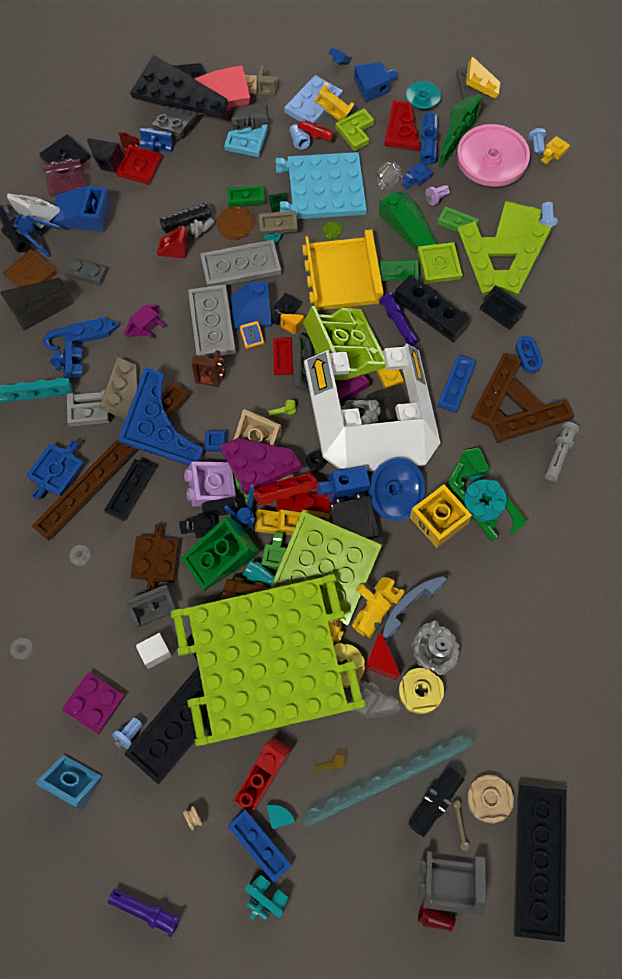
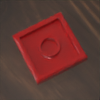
[115,145,163,185]

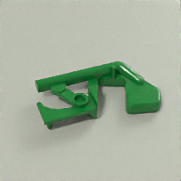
[447,448,528,542]

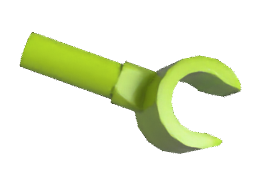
[268,400,296,416]

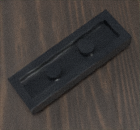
[104,459,154,522]

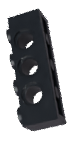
[395,275,470,343]

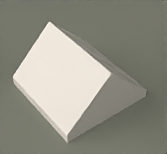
[7,194,60,228]

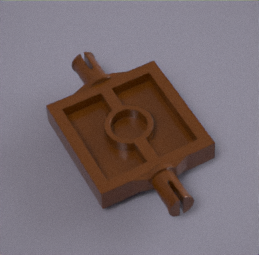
[131,524,179,592]

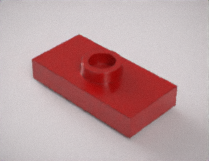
[297,119,336,141]
[273,338,294,376]

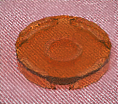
[217,206,254,240]

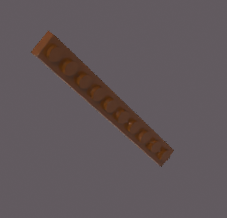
[32,382,189,541]

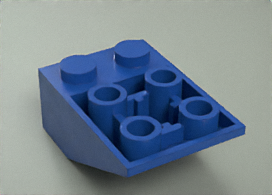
[49,186,111,232]

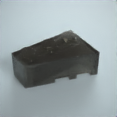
[0,278,74,331]

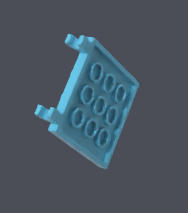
[276,152,367,219]

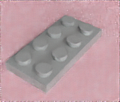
[200,240,281,287]
[188,284,236,357]

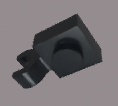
[271,293,301,326]
[179,514,216,538]

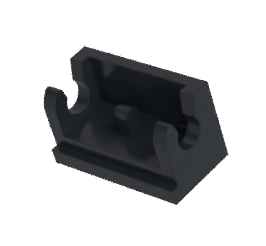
[480,285,526,331]

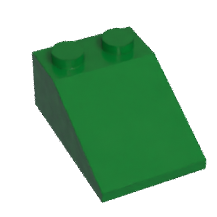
[181,517,260,591]

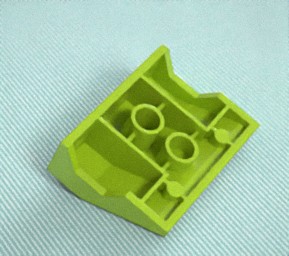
[303,306,386,380]

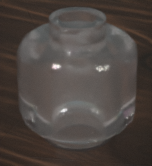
[375,162,402,190]

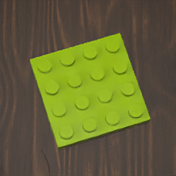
[270,511,382,625]

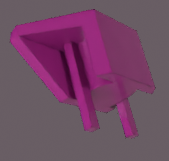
[124,305,165,339]

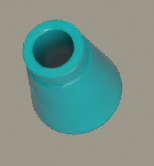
[243,560,275,588]

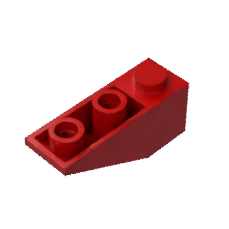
[233,737,293,815]

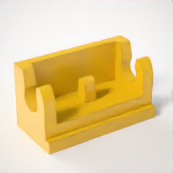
[313,82,354,121]

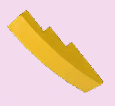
[255,509,332,535]

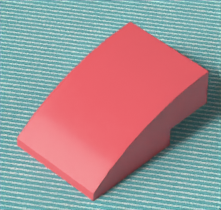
[195,66,250,115]

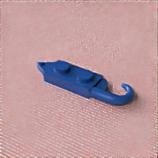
[43,317,120,351]

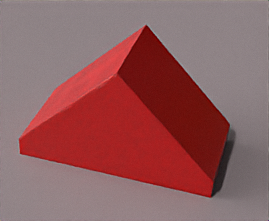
[157,226,188,259]
[365,634,400,681]

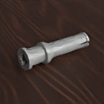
[545,422,580,482]

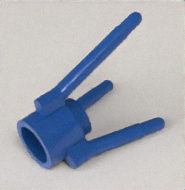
[14,214,60,257]
[224,484,255,528]

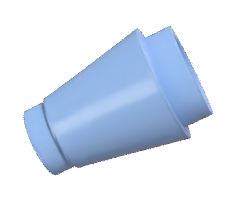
[289,124,310,150]

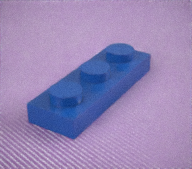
[437,355,476,413]
[228,810,292,883]

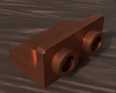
[191,350,225,387]

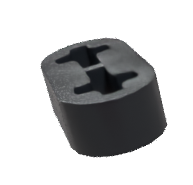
[201,497,242,517]

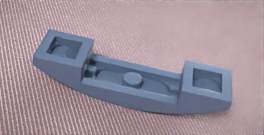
[383,577,447,642]

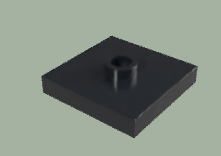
[39,134,90,178]

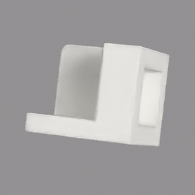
[136,633,172,669]

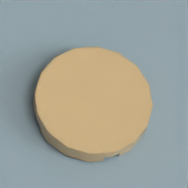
[467,775,514,824]

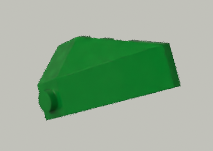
[439,94,482,168]
[379,191,438,252]

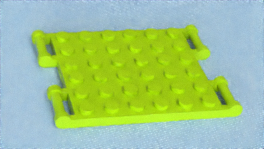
[170,574,367,747]

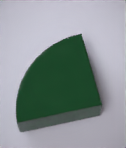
[269,193,287,213]

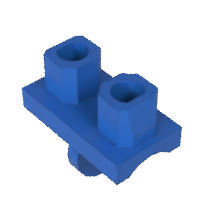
[139,127,173,152]
[50,341,82,381]

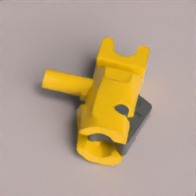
[352,577,404,639]

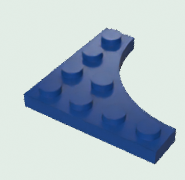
[118,367,203,466]

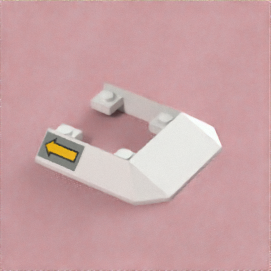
[304,343,440,472]

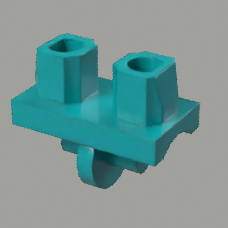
[244,875,289,921]

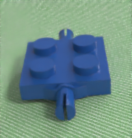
[26,440,85,500]

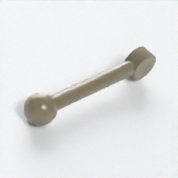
[452,800,469,851]

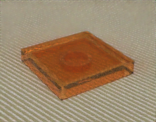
[2,249,57,297]

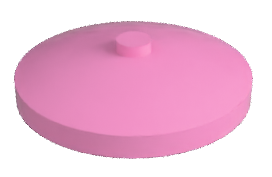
[457,124,530,187]

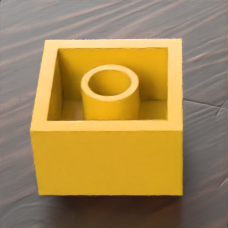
[410,484,472,548]

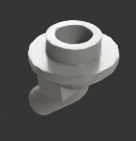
[190,218,214,238]

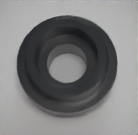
[306,451,326,471]

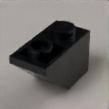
[87,138,125,172]

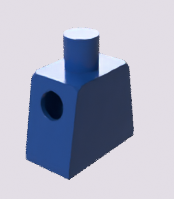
[354,62,397,103]
[317,466,370,503]

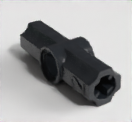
[0,204,31,253]
[407,767,465,838]

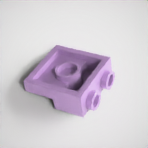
[184,462,236,506]

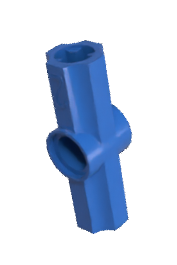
[420,112,438,165]

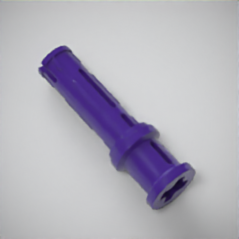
[379,292,419,346]
[107,889,181,937]

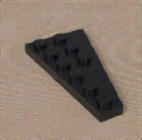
[130,55,229,117]

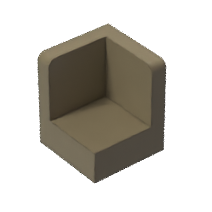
[257,66,278,96]

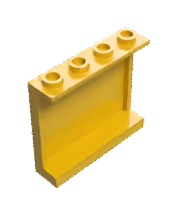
[302,230,383,310]

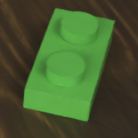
[437,206,479,232]

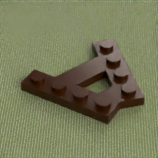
[471,353,574,443]

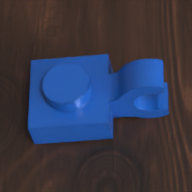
[402,162,433,189]

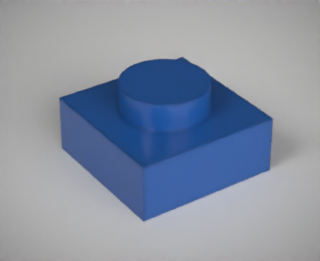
[328,47,352,65]

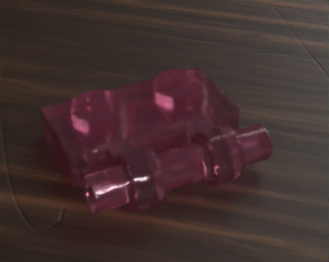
[43,159,85,197]

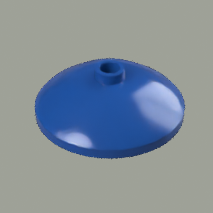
[369,458,425,521]

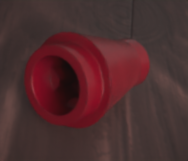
[417,903,456,932]

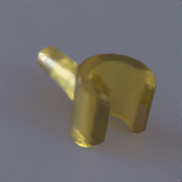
[314,755,346,772]

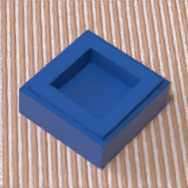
[205,431,226,452]

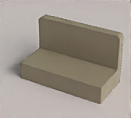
[259,211,297,235]

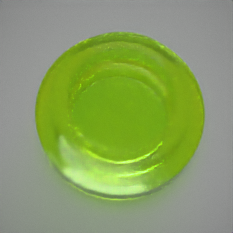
[323,221,341,239]

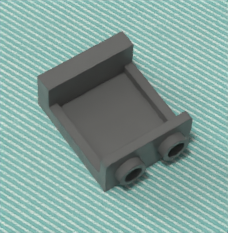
[419,851,486,916]

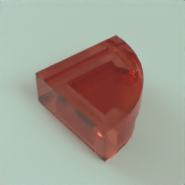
[118,132,140,150]

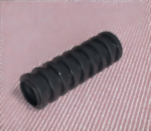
[159,202,211,233]

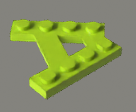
[458,221,552,296]

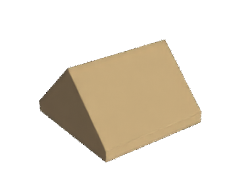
[234,409,282,446]

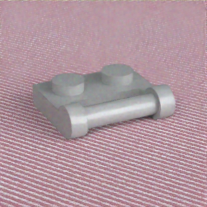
[67,390,109,427]

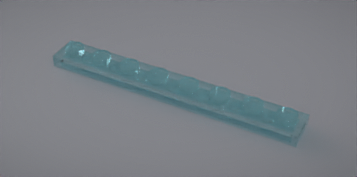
[302,735,474,829]

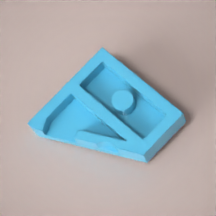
[224,124,268,157]

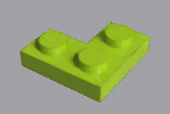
[335,108,374,152]

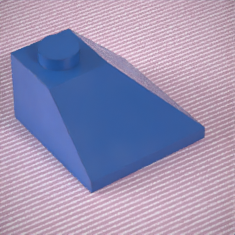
[231,281,272,330]

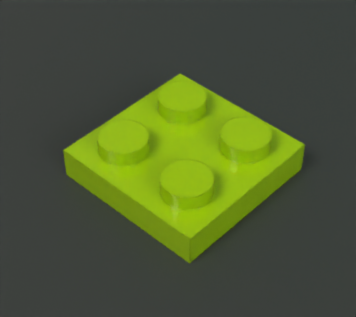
[417,242,463,284]

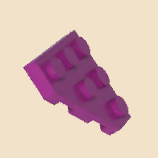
[220,438,302,495]

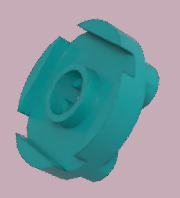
[463,480,507,522]

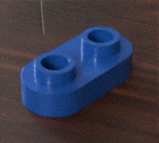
[515,336,543,374]

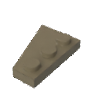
[98,357,137,419]

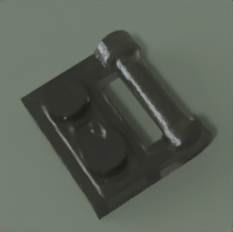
[367,384,408,423]

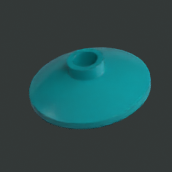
[406,81,441,109]

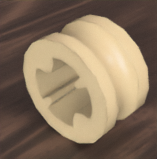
[183,806,203,831]

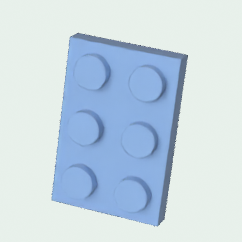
[284,75,343,124]

